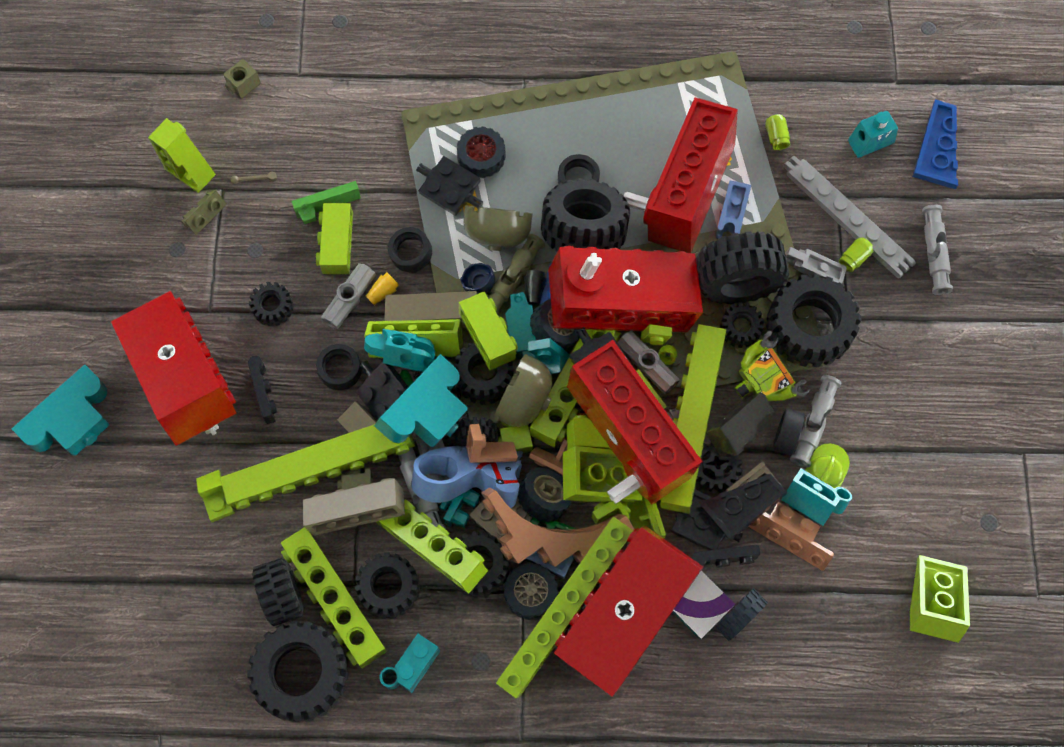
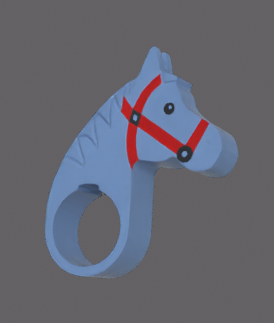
[411,446,523,508]

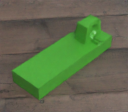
[292,181,361,224]

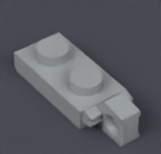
[785,247,847,284]

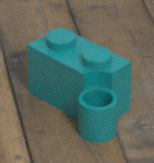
[781,468,852,526]
[380,633,440,693]

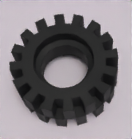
[249,282,293,327]
[720,302,764,348]
[455,417,498,447]

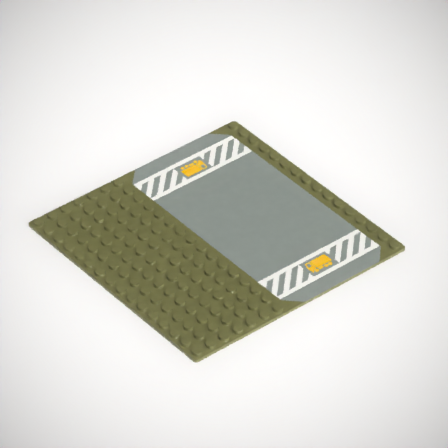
[401,51,825,430]

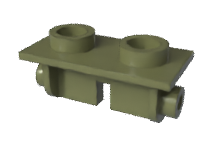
[181,189,227,235]

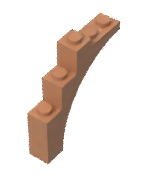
[481,488,634,567]

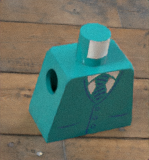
[848,111,898,158]

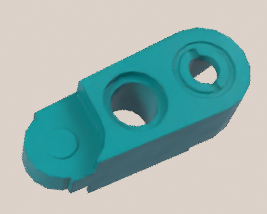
[364,329,435,371]

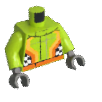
[734,331,810,401]

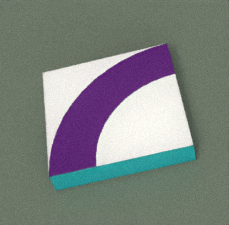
[673,571,736,640]

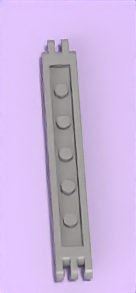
[783,156,916,278]

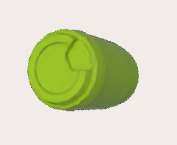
[765,114,790,150]
[839,237,873,272]

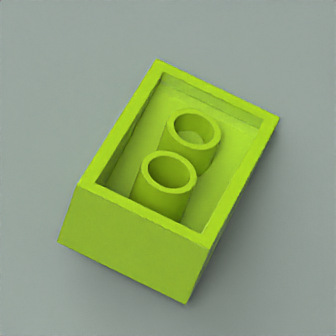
[563,446,642,502]
[910,555,970,643]

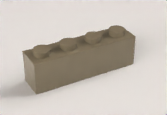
[385,291,478,328]
[303,478,405,536]

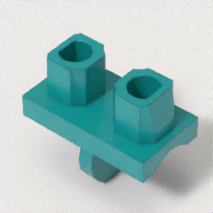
[439,489,481,528]

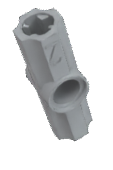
[321,263,376,329]
[617,331,680,395]

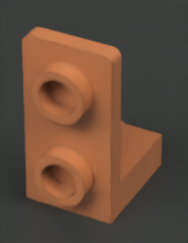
[466,424,518,463]

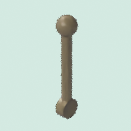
[230,171,277,184]

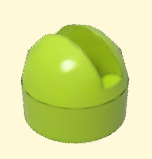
[658,344,677,365]

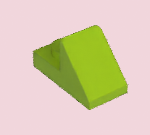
[196,470,235,522]

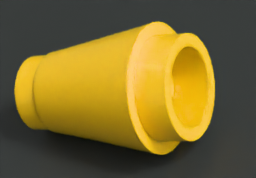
[365,272,399,306]

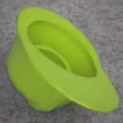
[805,443,850,489]

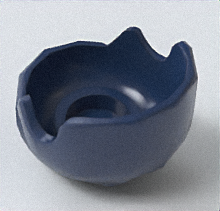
[460,263,495,294]

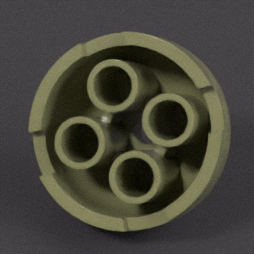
[463,206,533,251]
[494,354,552,427]

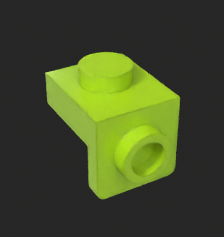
[641,324,672,345]
[591,501,631,524]

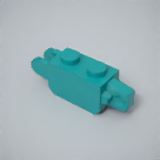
[505,292,538,359]

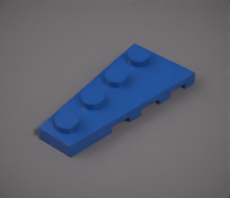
[912,99,958,189]

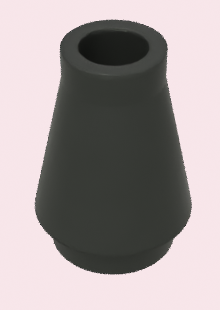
[524,270,547,305]

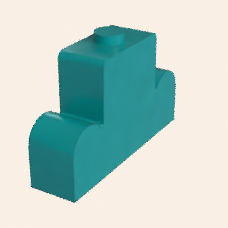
[374,354,467,447]
[12,365,109,456]

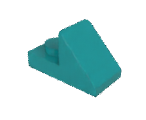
[528,338,569,374]

